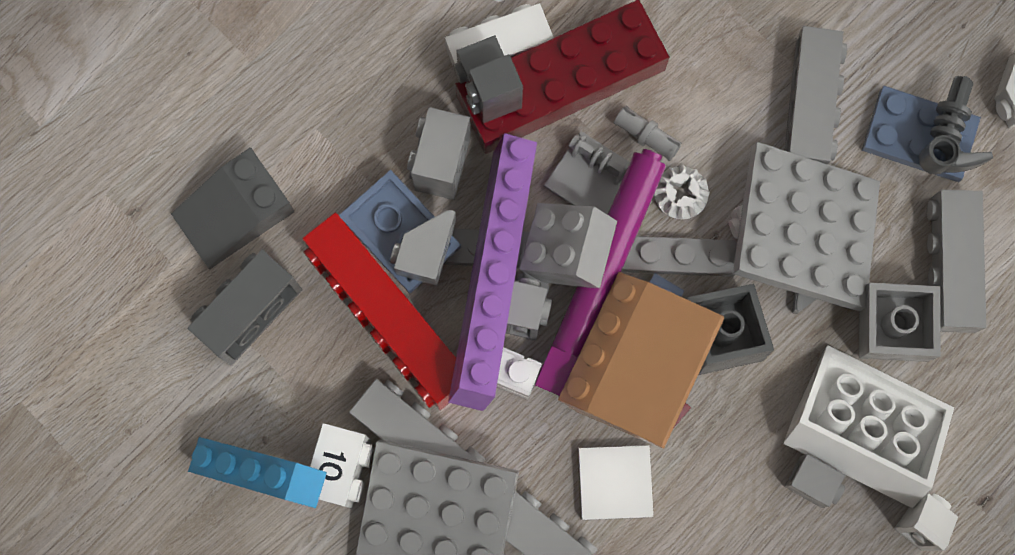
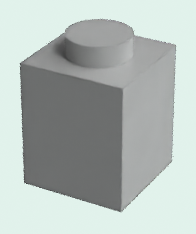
[784,454,846,508]

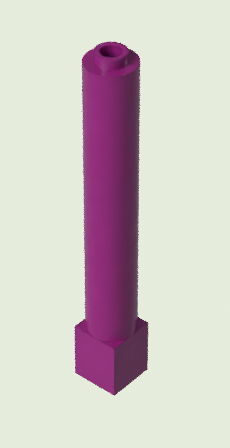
[535,149,666,396]

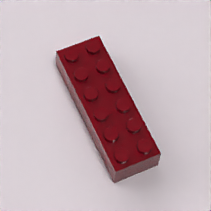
[455,0,670,155]

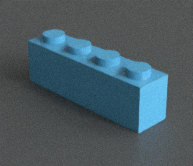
[188,437,327,508]

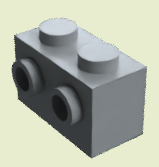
[506,278,552,340]

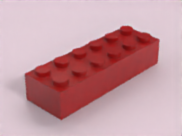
[302,212,456,411]

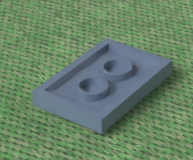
[861,86,981,183]
[339,170,461,294]

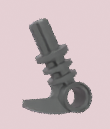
[919,76,993,175]

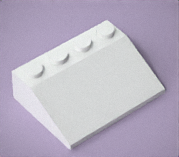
[783,345,954,508]

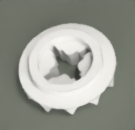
[654,165,710,219]

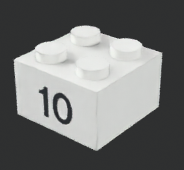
[310,423,375,509]

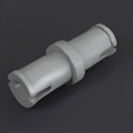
[614,106,682,161]

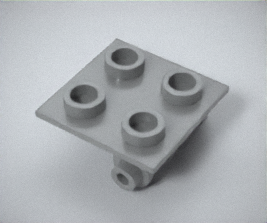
[544,131,630,214]

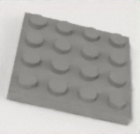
[733,142,880,311]
[356,440,519,555]

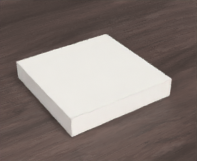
[578,445,653,520]

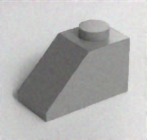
[390,210,456,286]

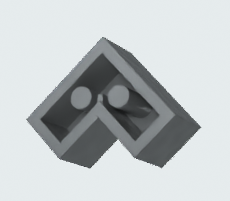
[453,35,523,123]

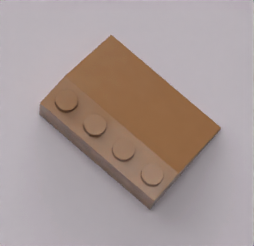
[558,272,724,449]

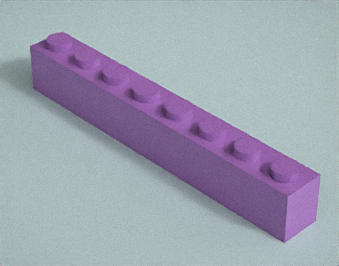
[448,133,537,411]

